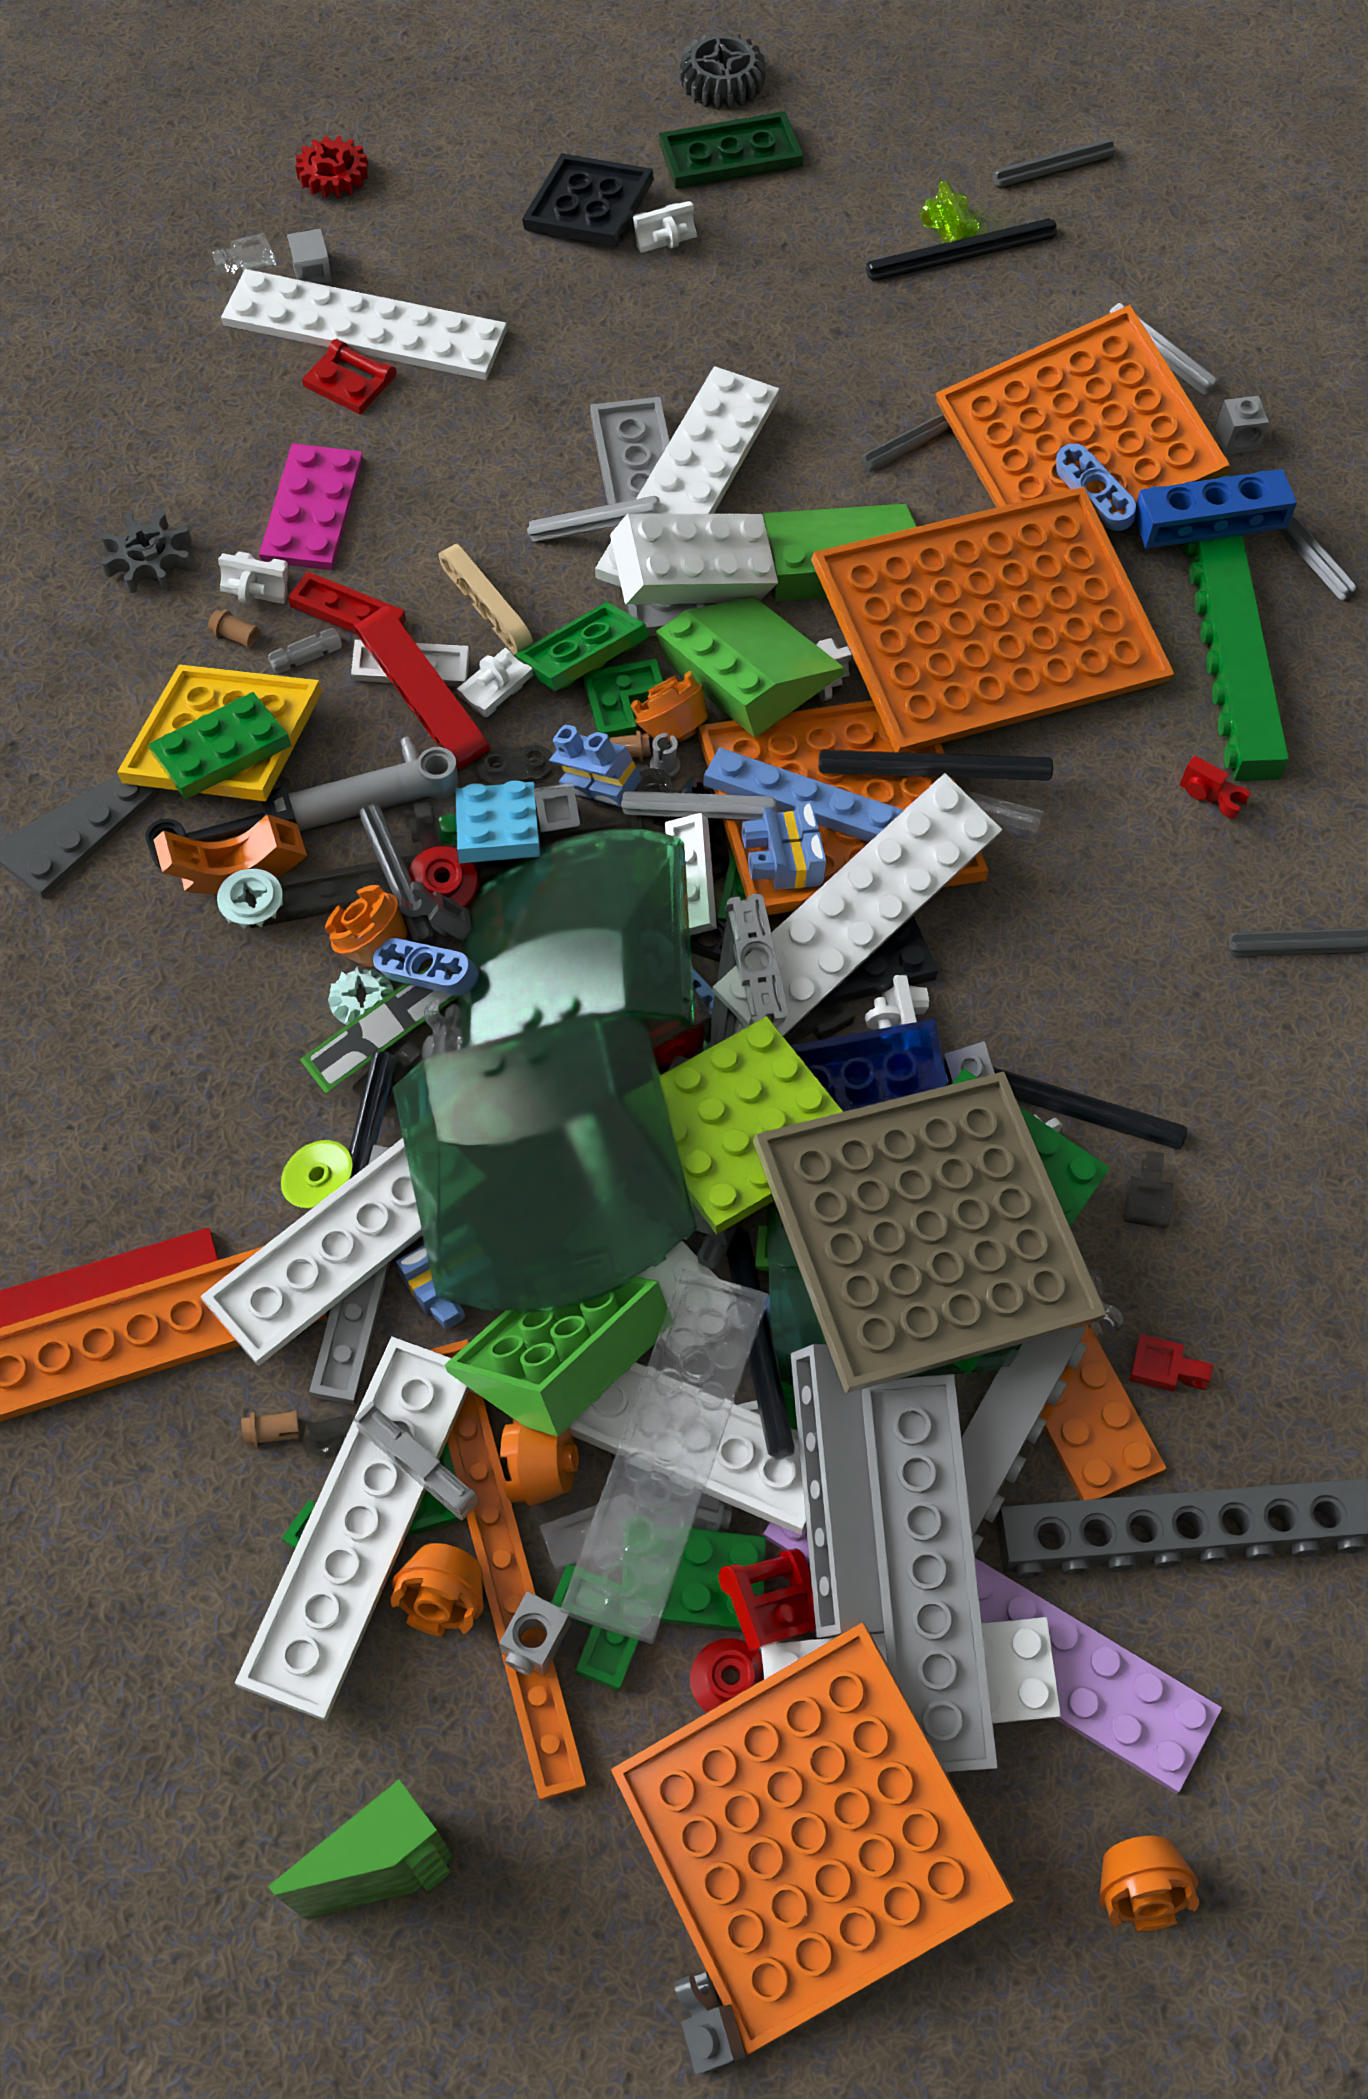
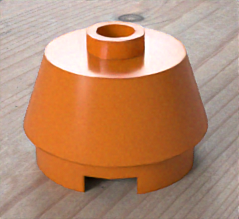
[630,671,708,742]
[325,885,408,967]
[500,1419,579,1507]
[391,1543,483,1637]
[1099,1836,1199,1932]

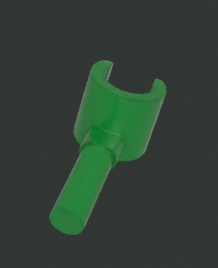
[437,814,457,844]

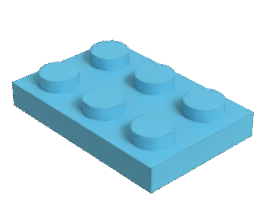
[455,780,540,863]

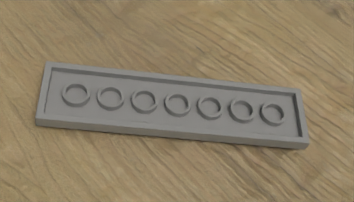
[590,397,704,637]
[861,1374,998,1772]

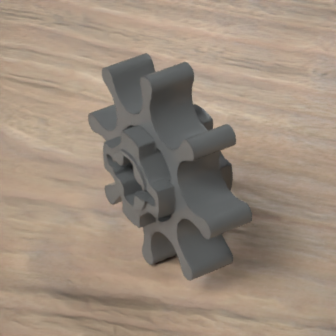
[101,510,192,593]

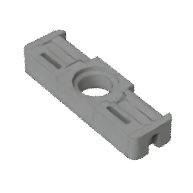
[725,894,788,1025]
[354,1402,478,1521]

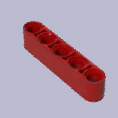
[354,605,491,772]

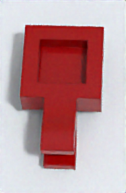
[1179,755,1251,819]
[1129,1334,1213,1392]

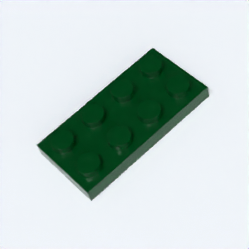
[659,111,803,189]

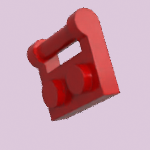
[302,338,396,415]
[718,1548,816,1651]

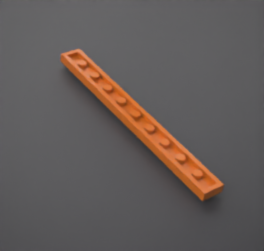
[430,1339,587,1802]

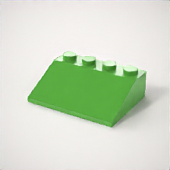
[763,504,916,602]
[656,596,846,738]
[444,1260,674,1437]
[268,1779,454,1919]

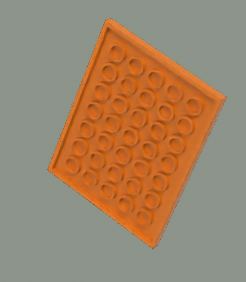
[811,487,1175,752]

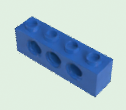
[1135,469,1297,549]

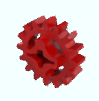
[295,136,369,198]

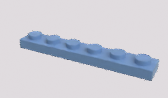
[703,748,904,842]

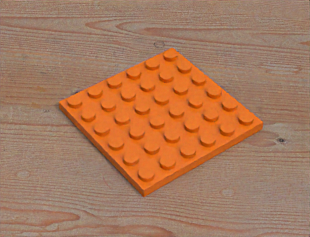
[935,305,1230,529]
[698,700,988,915]
[610,1622,1016,2055]

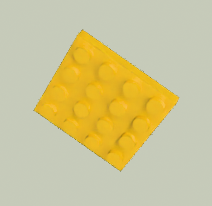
[117,665,322,801]

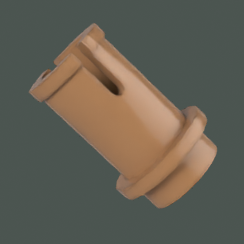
[208,609,260,649]
[609,730,651,762]
[241,1410,299,1449]

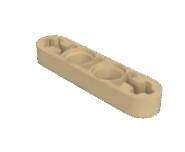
[439,544,533,654]

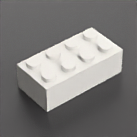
[610,513,778,605]

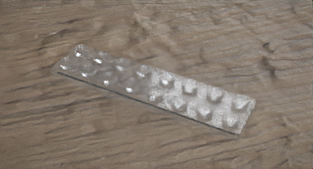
[560,1268,769,1645]

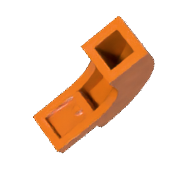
[154,814,307,894]

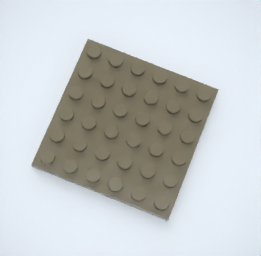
[753,1072,1107,1394]

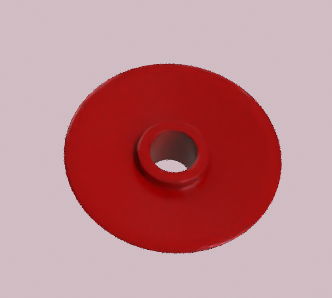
[408,846,479,908]
[690,1638,764,1713]

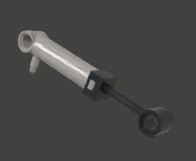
[145,736,459,869]

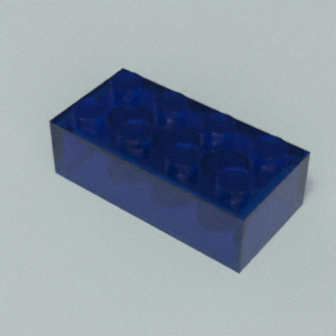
[790,1019,948,1112]

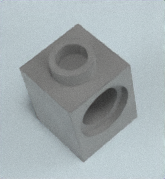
[287,229,332,284]
[1215,396,1269,454]
[534,782,581,832]
[499,1591,571,1676]

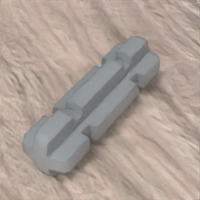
[268,628,342,674]

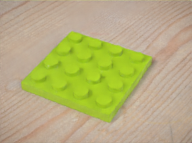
[621,1016,843,1235]

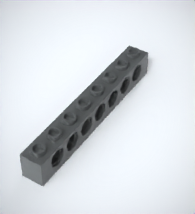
[995,1478,1368,1579]

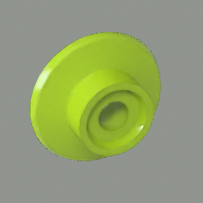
[281,1140,352,1208]

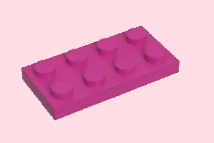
[259,443,363,570]

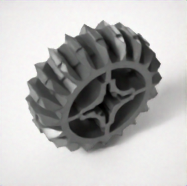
[679,32,766,110]

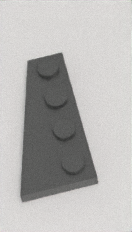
[0,774,158,899]

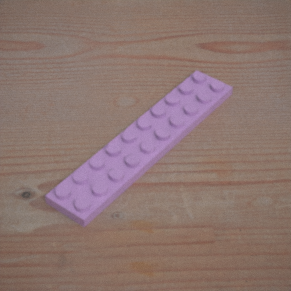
[763,1522,1222,1794]

